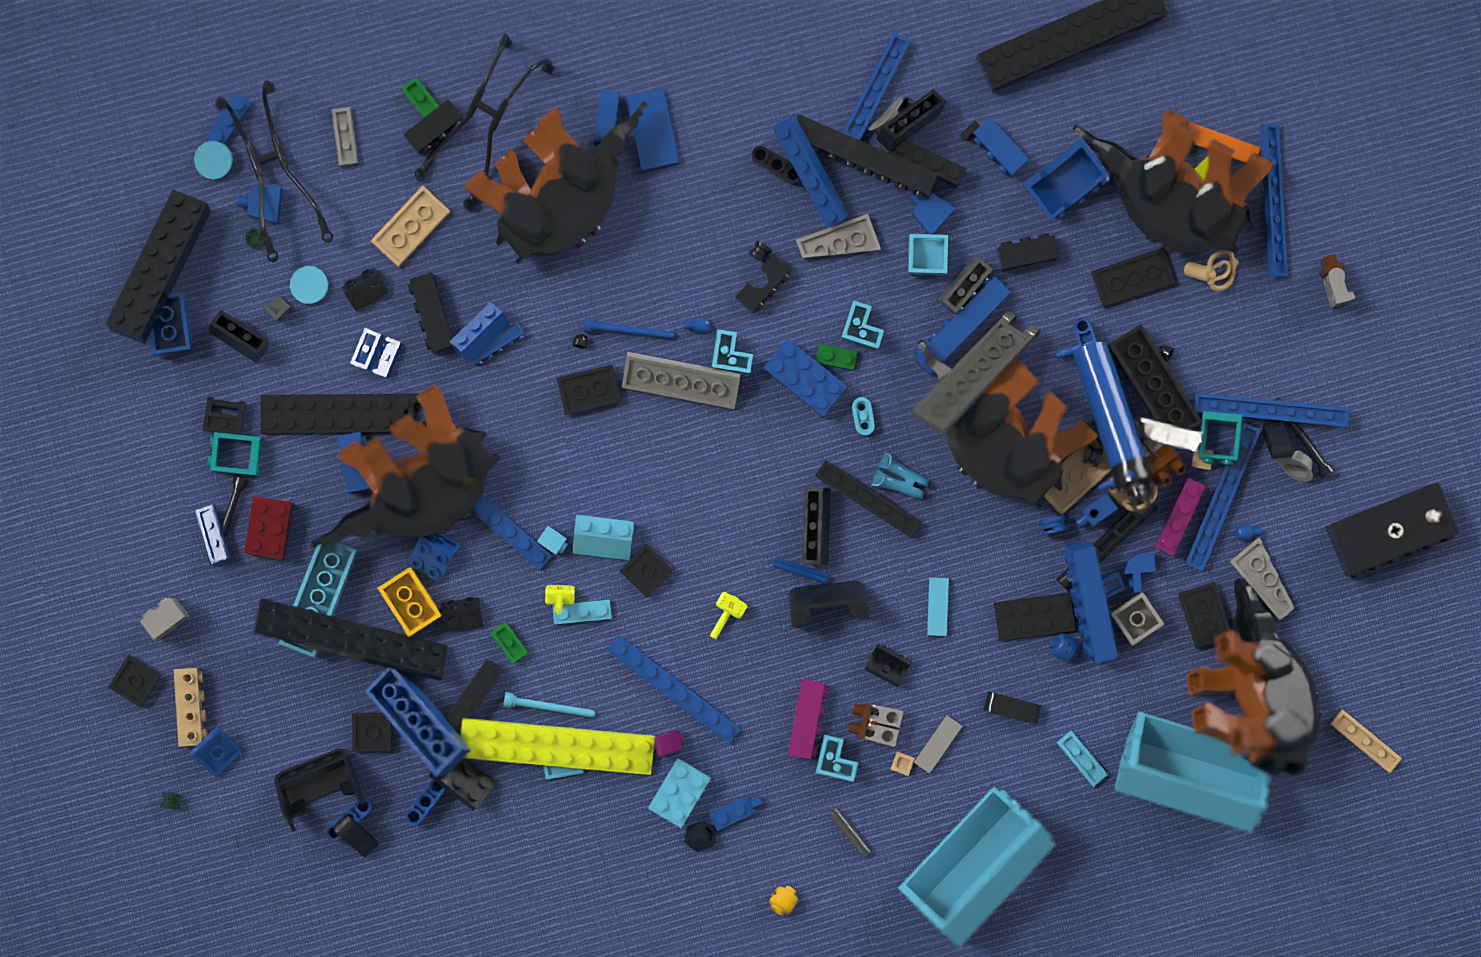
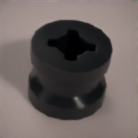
[749,240,773,263]
[1082,444,1104,468]

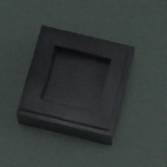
[960,120,979,141]

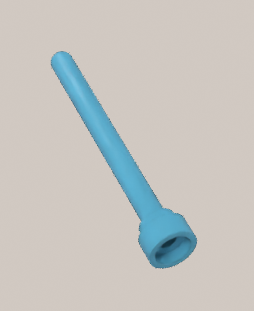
[503,692,596,718]

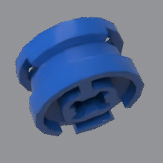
[1039,514,1068,535]

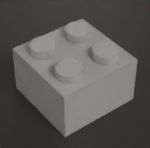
[1109,592,1164,646]
[140,597,190,640]

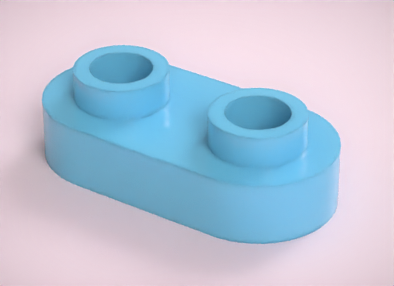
[852,397,875,436]

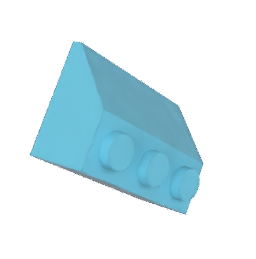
[573,515,634,561]

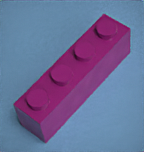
[1153,478,1205,556]
[788,679,828,759]

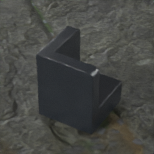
[684,821,717,852]

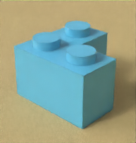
[841,300,884,350]
[711,329,753,376]
[816,735,858,782]

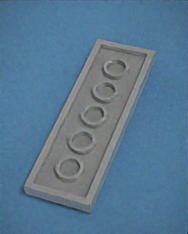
[622,352,741,409]

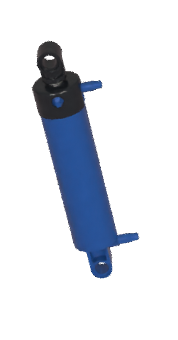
[1056,317,1153,517]

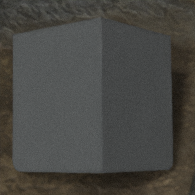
[263,295,292,322]

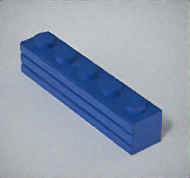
[472,323,525,366]

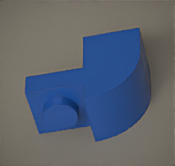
[1123,553,1156,593]

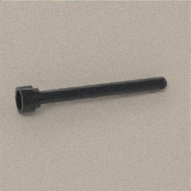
[1274,398,1335,478]
[209,476,249,565]

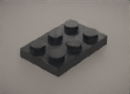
[557,364,621,415]
[1177,582,1231,648]
[428,758,496,812]

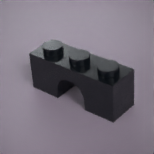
[735,254,791,314]

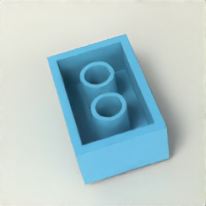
[648,758,711,828]

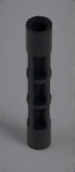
[1056,497,1158,592]

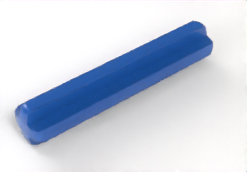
[773,557,828,583]

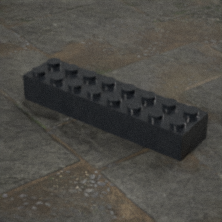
[106,190,211,344]

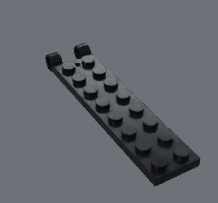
[261,393,427,434]

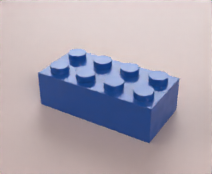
[763,338,847,418]

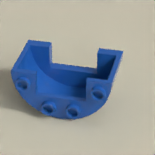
[1023,138,1110,220]

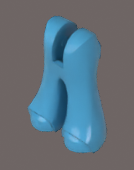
[871,452,930,499]

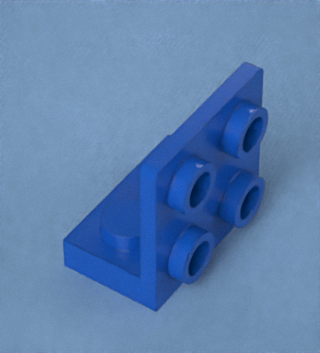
[407,532,461,583]

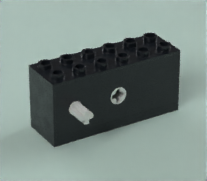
[1325,482,1459,578]

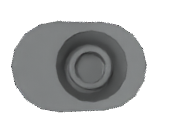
[868,98,903,133]
[1276,451,1313,482]

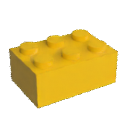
[378,567,442,637]

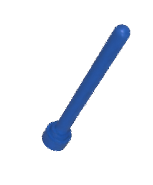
[583,317,676,339]

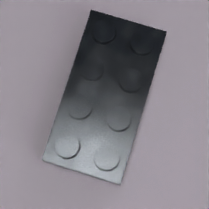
[994,592,1075,641]

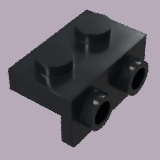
[342,268,388,311]
[441,597,483,632]
[864,644,912,687]

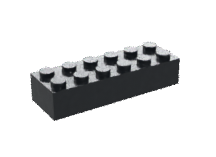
[1108,324,1202,443]

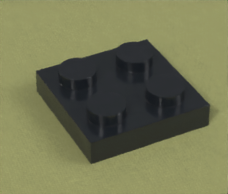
[620,544,674,598]
[108,655,162,708]
[352,712,392,752]

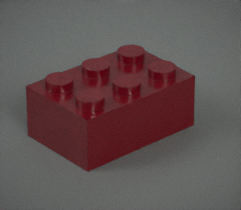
[244,496,294,560]

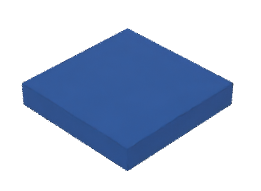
[189,726,244,777]

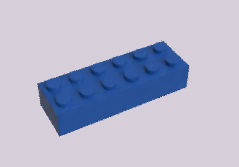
[1062,541,1118,664]
[365,668,471,776]

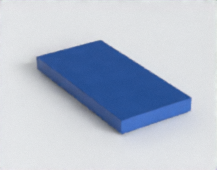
[626,88,679,171]

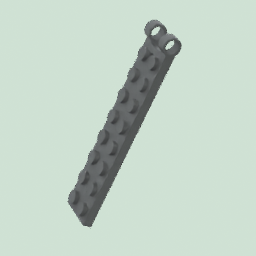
[911,311,1041,434]

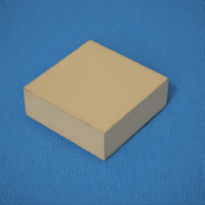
[1191,448,1214,470]
[890,752,915,776]

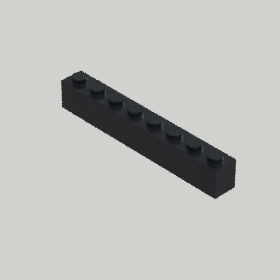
[797,114,939,199]

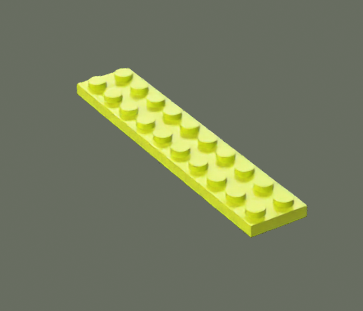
[461,718,655,775]

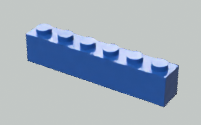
[772,114,849,228]
[914,276,1011,375]

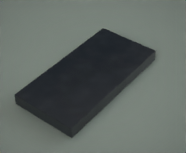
[1091,248,1176,308]

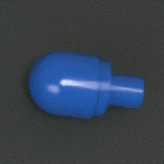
[684,318,711,333]
[1235,525,1262,541]

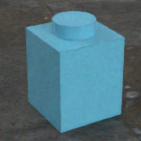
[537,526,568,555]

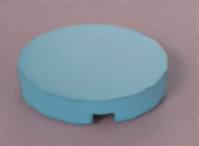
[194,141,233,179]
[290,266,329,304]

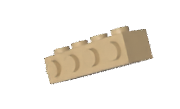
[174,668,207,747]

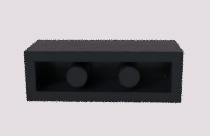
[403,99,464,155]
[997,233,1059,271]
[209,310,269,363]

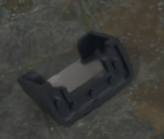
[789,581,869,626]

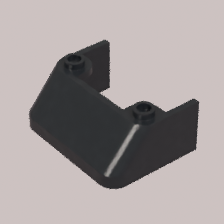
[274,748,364,832]

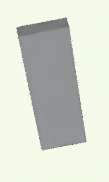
[331,107,359,167]
[914,715,962,773]

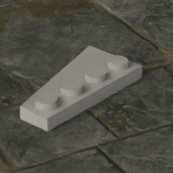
[796,214,881,259]
[1229,537,1294,621]

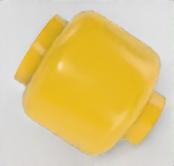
[769,886,798,916]

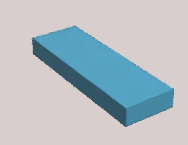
[927,578,949,636]
[1056,730,1108,787]

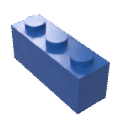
[972,117,1029,177]
[450,302,510,363]
[337,432,371,493]

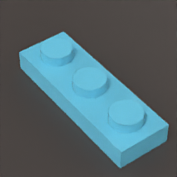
[552,600,612,624]

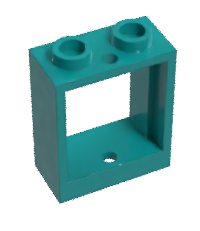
[1198,411,1243,466]
[208,432,263,476]

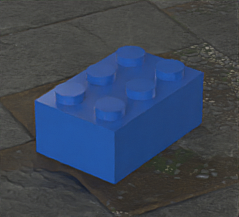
[149,292,194,356]

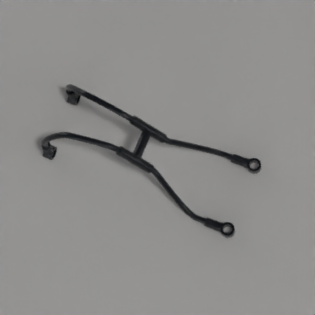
[414,33,555,211]
[215,80,333,262]

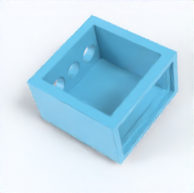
[908,234,948,276]

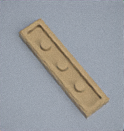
[1330,709,1402,773]

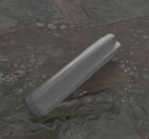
[829,808,871,857]

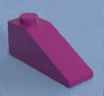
[653,730,685,757]

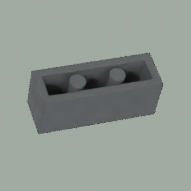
[937,257,993,313]

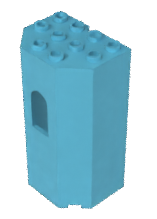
[1115,711,1271,832]
[898,787,1055,947]

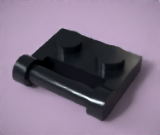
[203,397,246,435]

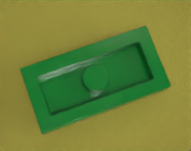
[401,77,439,118]
[816,344,857,370]
[490,622,529,664]

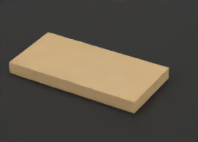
[371,185,451,267]
[1043,439,1110,515]

